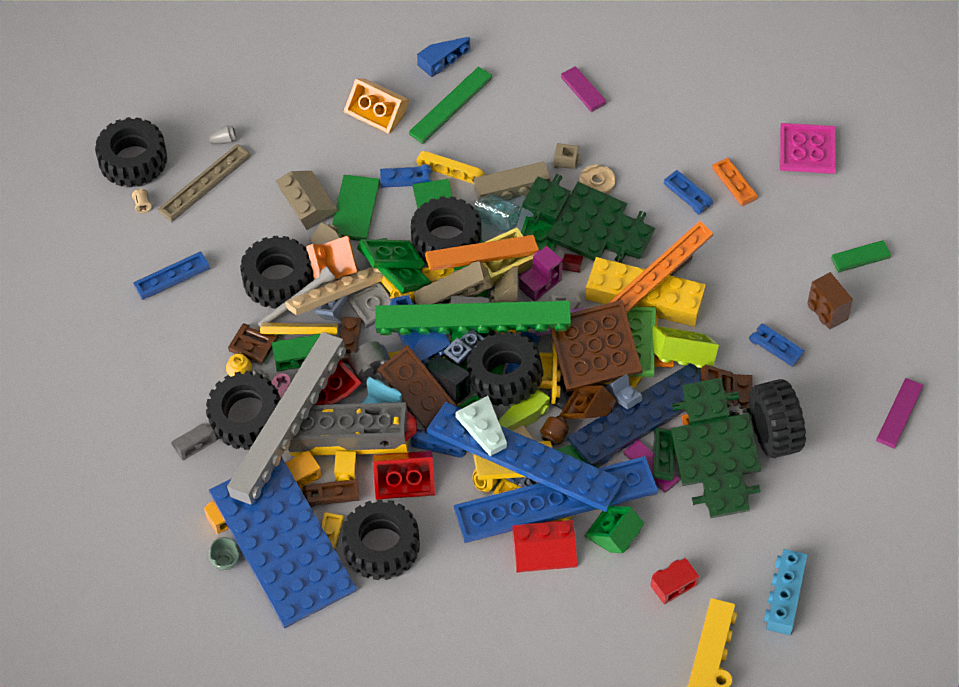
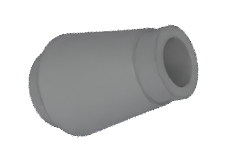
[209,125,237,144]

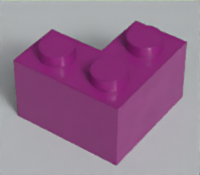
[519,246,563,302]

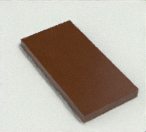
[377,345,457,430]

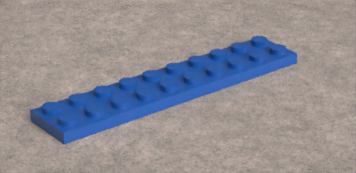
[427,402,624,512]
[453,456,658,543]

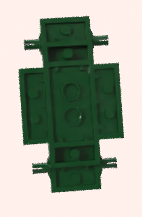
[522,174,655,263]
[671,378,761,519]

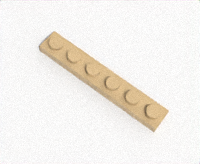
[286,267,384,316]

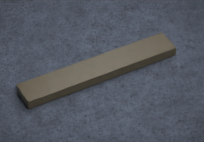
[158,144,250,223]

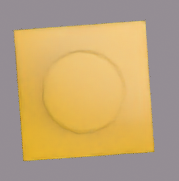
[334,451,357,482]

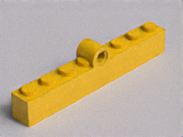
[688,598,737,687]

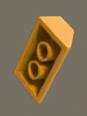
[344,78,410,133]

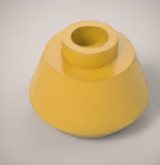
[226,354,252,377]
[472,468,498,492]

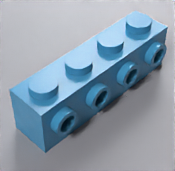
[764,549,808,635]

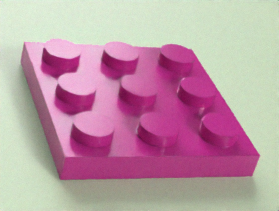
[780,123,835,174]

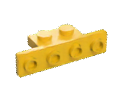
[537,338,560,404]

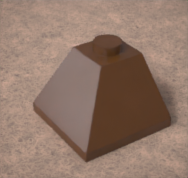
[559,385,617,419]

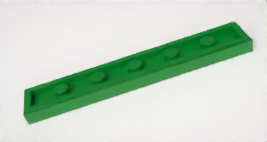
[409,66,492,144]

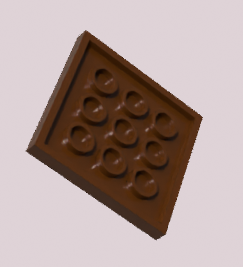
[550,300,642,392]

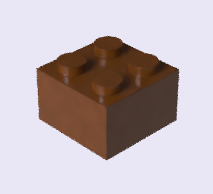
[807,272,853,330]

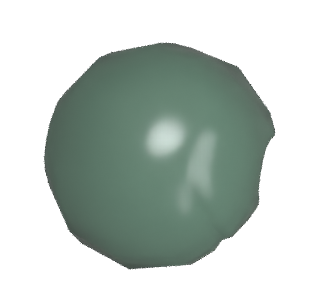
[209,537,240,570]

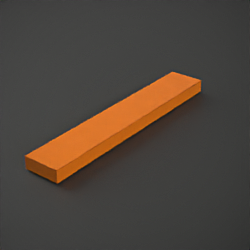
[425,235,539,271]

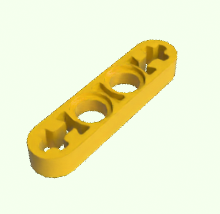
[416,151,485,184]

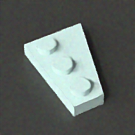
[455,396,507,456]

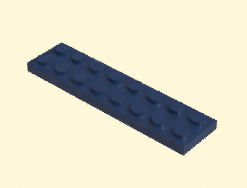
[567,363,701,466]

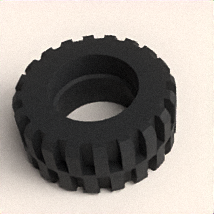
[95,117,167,187]
[410,196,482,268]
[240,235,314,309]
[467,331,544,406]
[206,371,281,450]
[749,379,806,458]
[342,499,420,580]

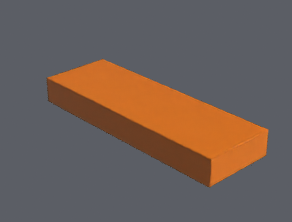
[712,157,758,206]

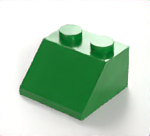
[584,506,645,553]

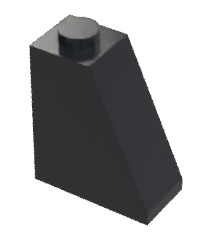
[425,355,470,405]

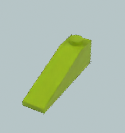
[498,390,550,431]

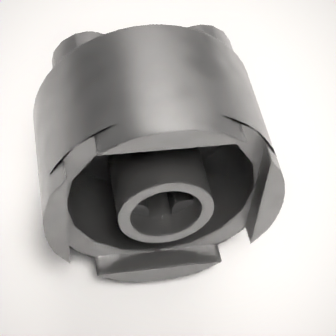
[349,341,390,386]

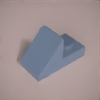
[315,295,348,322]
[605,374,642,410]

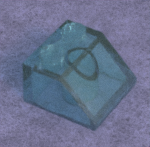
[475,193,522,232]

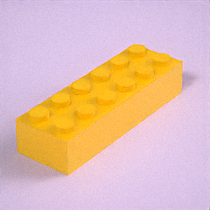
[585,257,706,327]

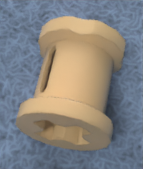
[132,189,152,213]

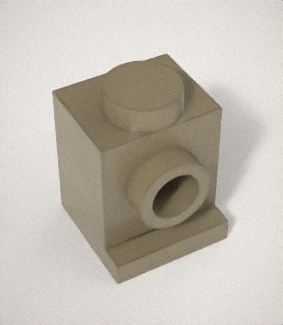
[554,143,581,169]

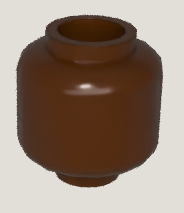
[540,415,569,446]

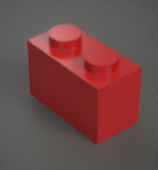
[650,557,699,605]

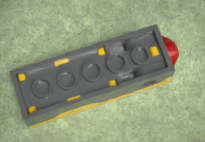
[288,402,417,456]

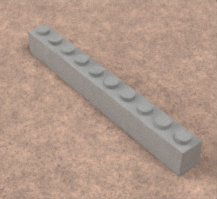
[227,332,346,505]

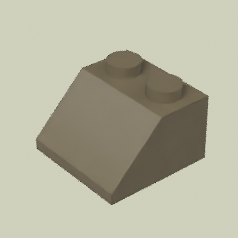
[491,266,518,303]

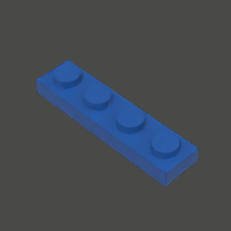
[133,251,210,300]

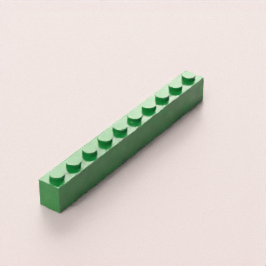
[375,301,571,336]

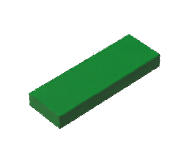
[831,240,891,273]

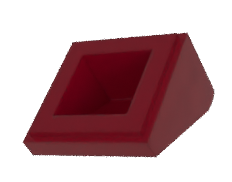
[562,253,583,273]

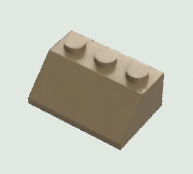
[276,171,338,230]

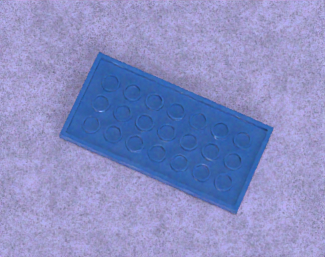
[209,456,357,628]

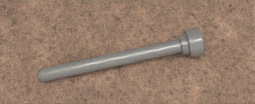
[258,266,336,328]

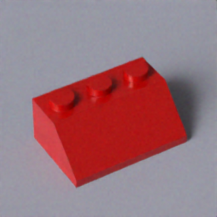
[373,451,435,500]
[512,520,577,573]

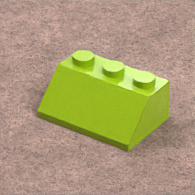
[652,325,719,368]

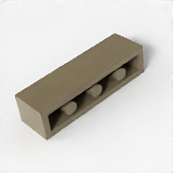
[474,161,550,206]
[414,261,493,304]

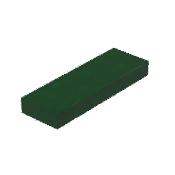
[653,428,674,481]

